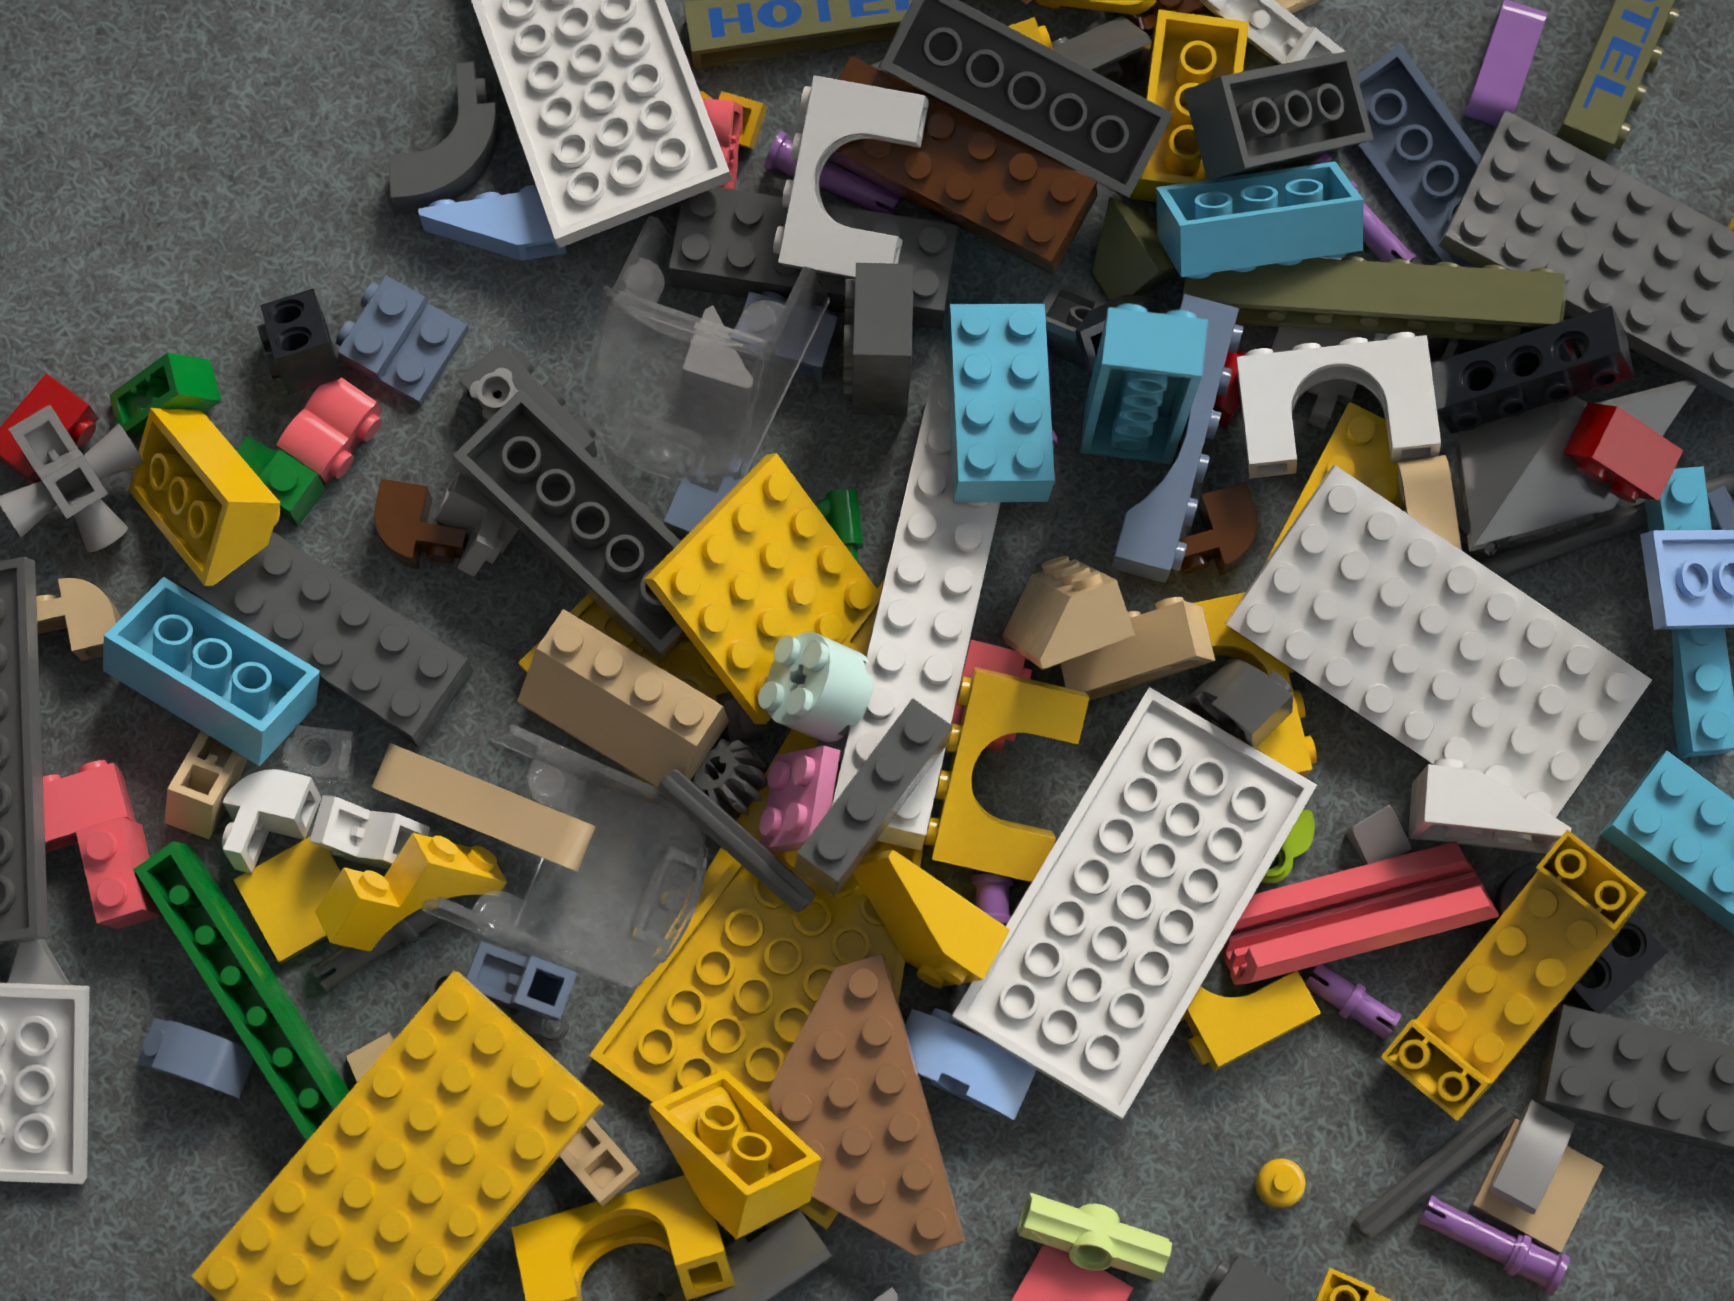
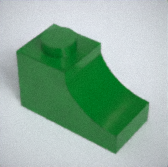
[109,352,221,438]
[236,436,326,526]

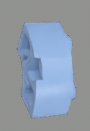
[905,1008,1036,1120]

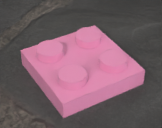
[759,746,840,853]

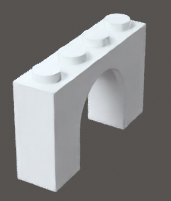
[773,75,929,279]
[1237,332,1441,479]

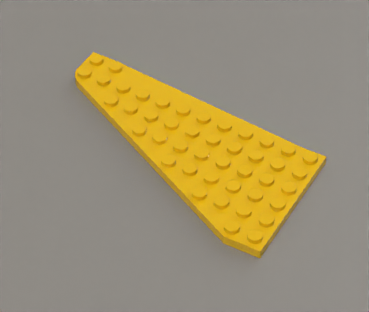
[589,579,924,1230]

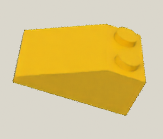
[853,849,1010,988]
[649,1069,822,1239]

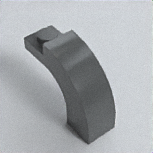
[388,62,499,213]

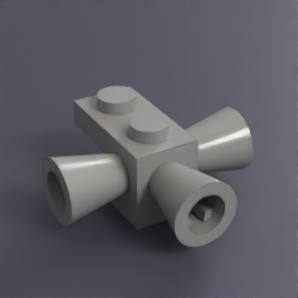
[0,404,145,552]

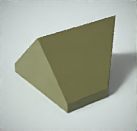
[1091,197,1179,302]

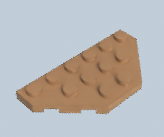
[768,954,966,1256]

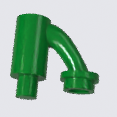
[815,489,864,564]

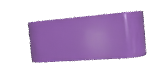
[1463,0,1547,126]

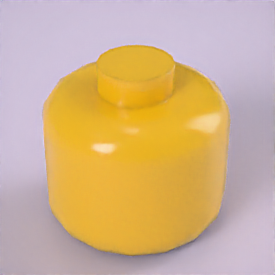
[1255,1158,1306,1209]

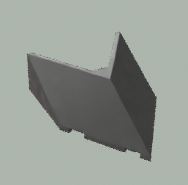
[1456,341,1697,552]

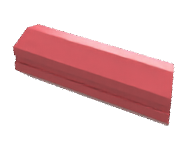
[1222,841,1500,985]

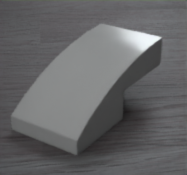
[1489,1100,1575,1215]

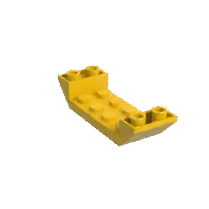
[1381,830,1647,1121]

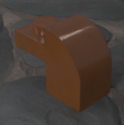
[374,478,468,569]
[1171,482,1257,576]

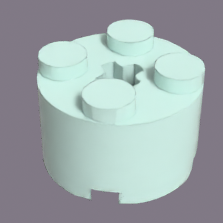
[758,632,873,742]

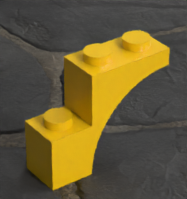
[315,833,507,952]

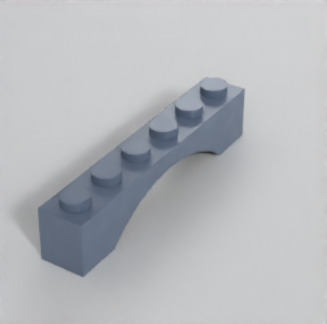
[1111,294,1243,583]

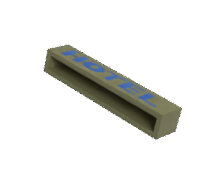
[684,0,912,69]
[1555,0,1680,161]

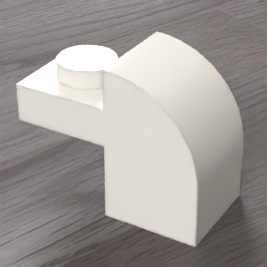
[222,769,321,874]
[310,795,430,870]

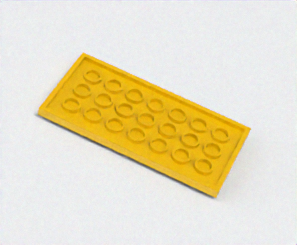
[192,971,604,1301]

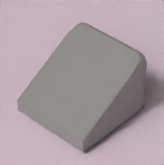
[1346,804,1412,865]

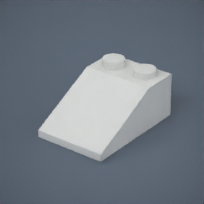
[1408,759,1571,854]

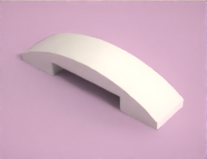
[1199,0,1345,65]

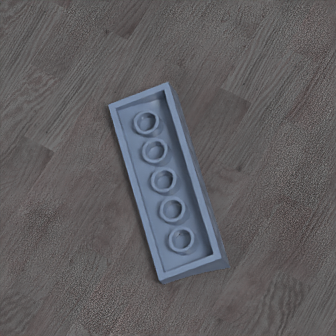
[1357,44,1481,268]

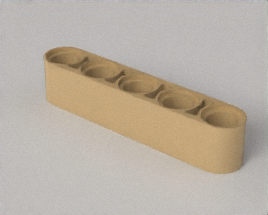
[1397,455,1462,551]
[371,743,596,872]

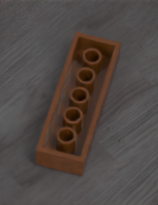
[828,55,1098,276]

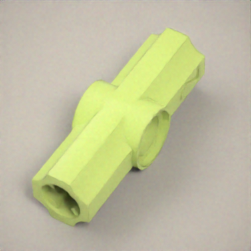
[1017,1193,1172,1282]

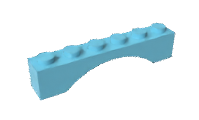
[1645,466,1734,758]

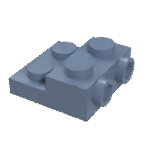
[336,276,469,406]

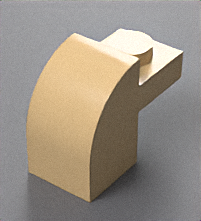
[36,578,121,661]

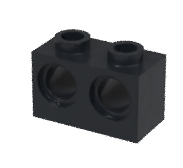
[257,288,342,395]
[1566,913,1668,1014]

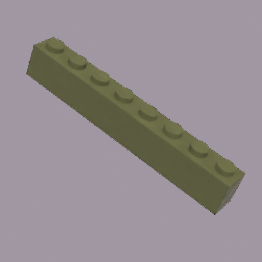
[1182,256,1566,341]

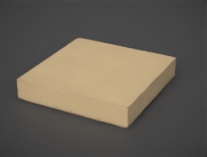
[1470,1118,1603,1254]

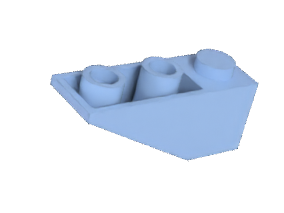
[418,185,567,261]

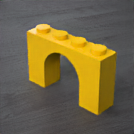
[1193,592,1317,778]
[924,666,1090,882]
[1179,970,1321,1072]
[511,1175,735,1301]

